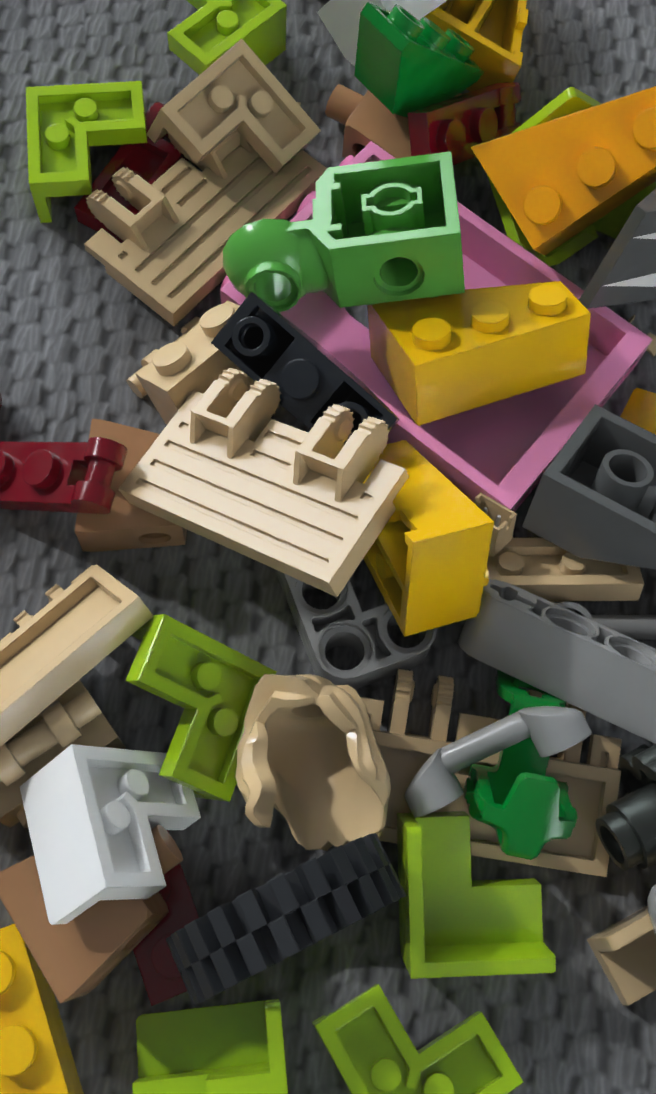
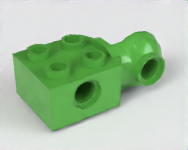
[223,151,465,312]

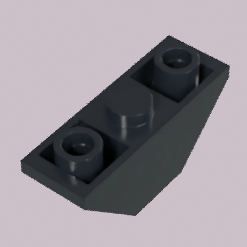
[211,292,400,445]

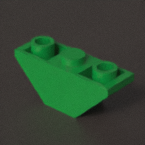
[354,2,484,118]

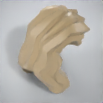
[235,674,391,851]

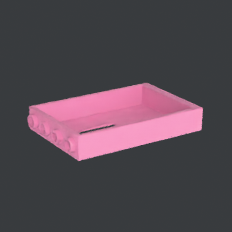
[220,141,653,512]

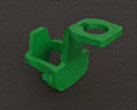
[464,670,578,860]

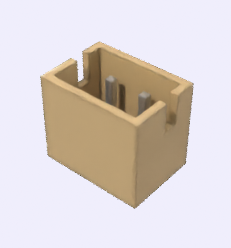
[472,492,517,557]

